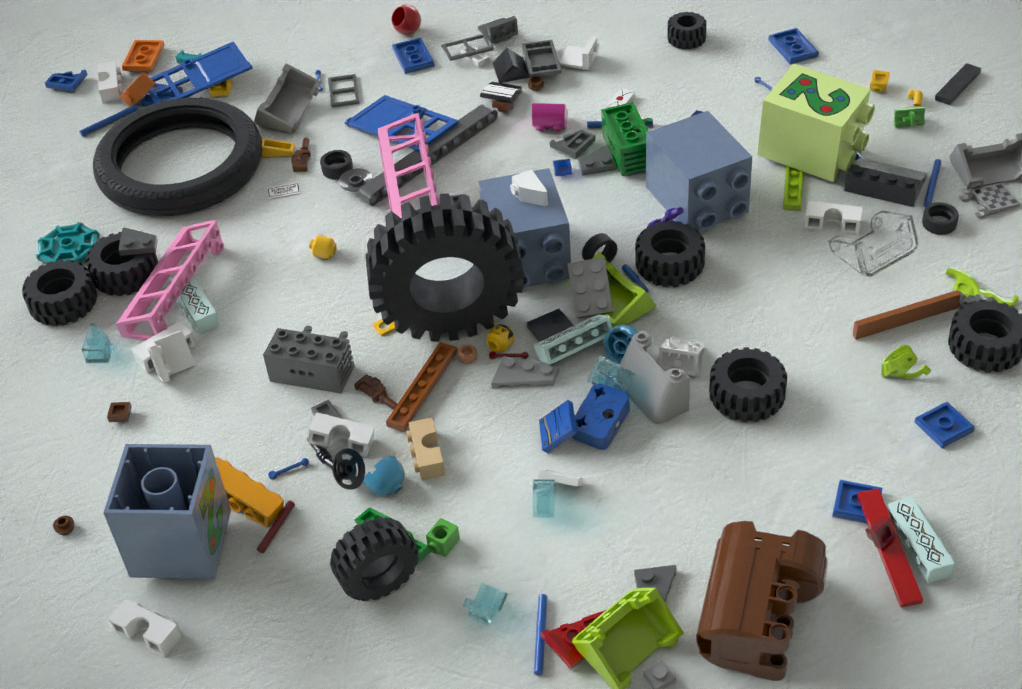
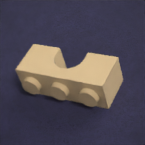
[406,417,445,480]

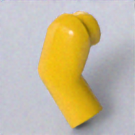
[908,89,923,107]

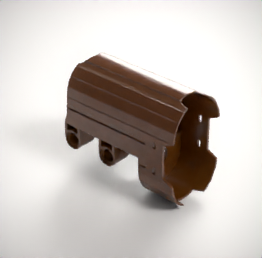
[696,521,828,681]

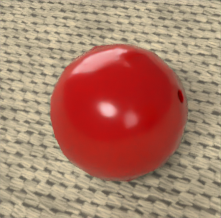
[391,4,421,35]

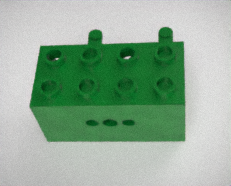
[601,102,652,176]

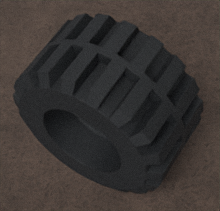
[667,12,707,49]

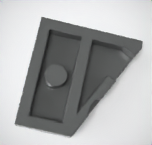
[550,130,595,158]
[579,145,616,176]

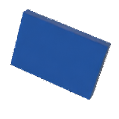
[768,28,819,64]
[392,38,435,74]

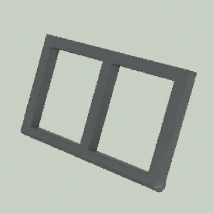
[441,34,494,61]
[328,74,360,108]

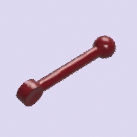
[489,351,529,359]

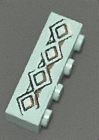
[169,276,220,334]
[534,314,612,365]
[887,497,955,584]

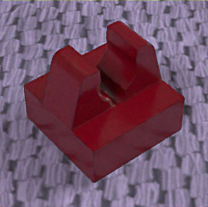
[865,517,896,549]

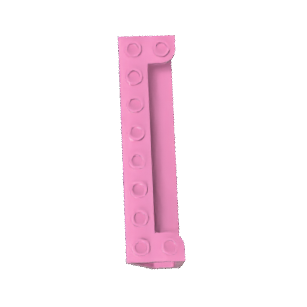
[378,113,439,218]
[116,220,224,341]

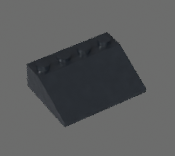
[844,158,928,207]

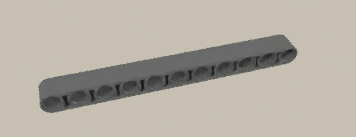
[357,104,498,206]

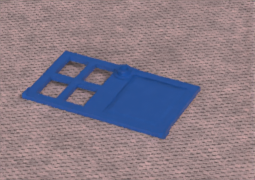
[148,41,253,104]
[344,95,459,152]

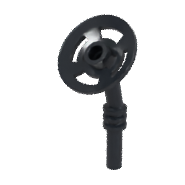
[307,436,365,490]

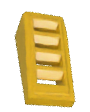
[261,138,295,157]

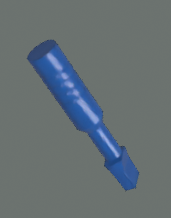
[622,264,649,293]

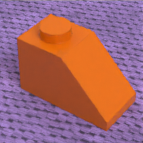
[119,72,155,107]

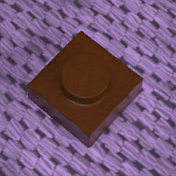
[492,100,514,112]
[107,402,132,422]

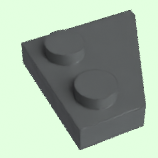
[118,228,158,256]
[634,565,677,603]

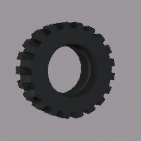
[635,221,705,287]
[86,232,158,296]
[22,260,98,326]
[948,300,1022,373]
[709,347,787,423]
[330,517,419,601]

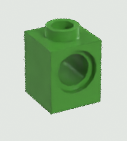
[426,518,460,557]

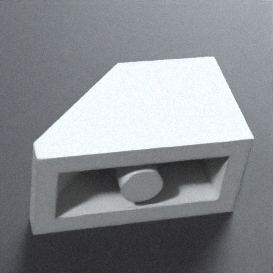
[510,170,548,206]

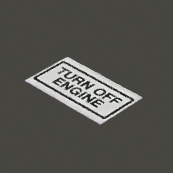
[267,182,300,199]

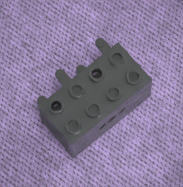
[263,326,354,394]

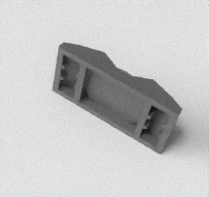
[522,40,562,77]

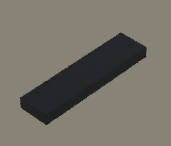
[935,63,981,105]

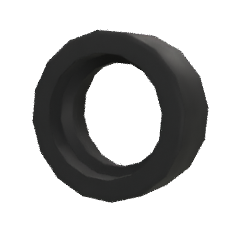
[320,150,353,179]
[922,202,959,235]
[582,233,618,263]

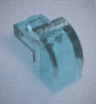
[533,479,556,517]
[463,583,508,625]

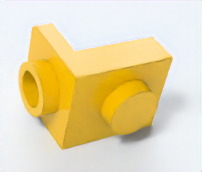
[870,70,890,93]

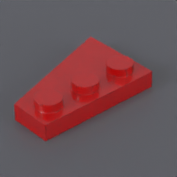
[540,610,606,670]

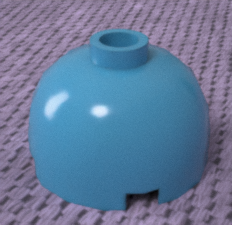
[603,325,638,364]
[363,455,405,496]

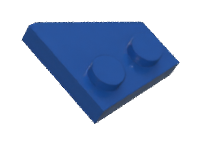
[45,70,88,92]

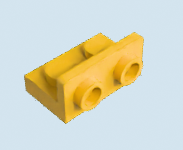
[208,79,232,97]

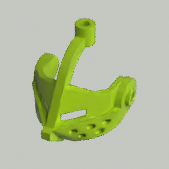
[881,345,931,379]

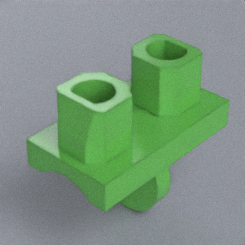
[894,106,925,127]

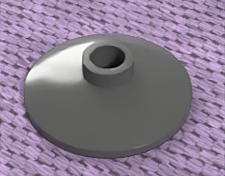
[339,168,373,192]

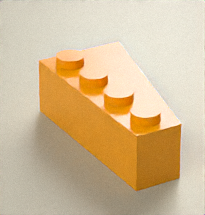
[215,457,284,528]

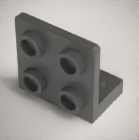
[478,16,518,43]

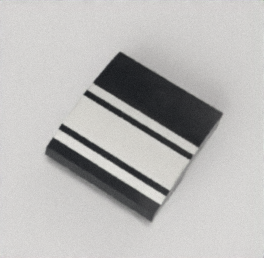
[480,81,522,102]

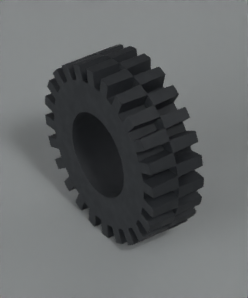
[365,193,524,342]

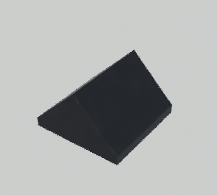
[493,48,530,83]

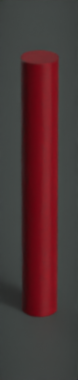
[257,500,295,553]

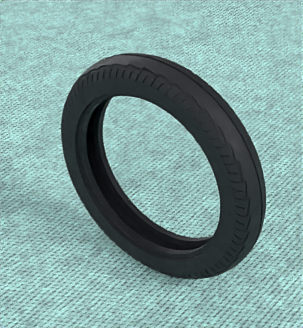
[93,98,262,216]

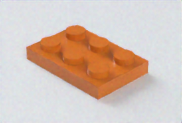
[122,40,165,72]

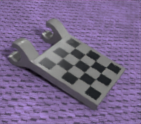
[959,183,1021,218]

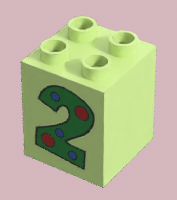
[757,64,875,182]

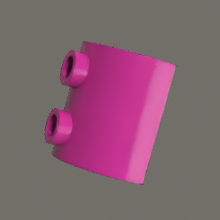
[532,103,568,131]

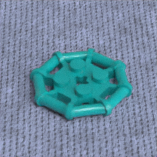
[36,222,100,264]

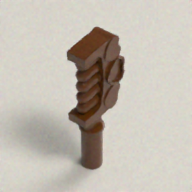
[291,137,311,172]
[354,374,398,410]

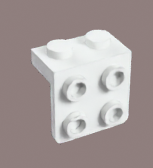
[559,36,600,70]

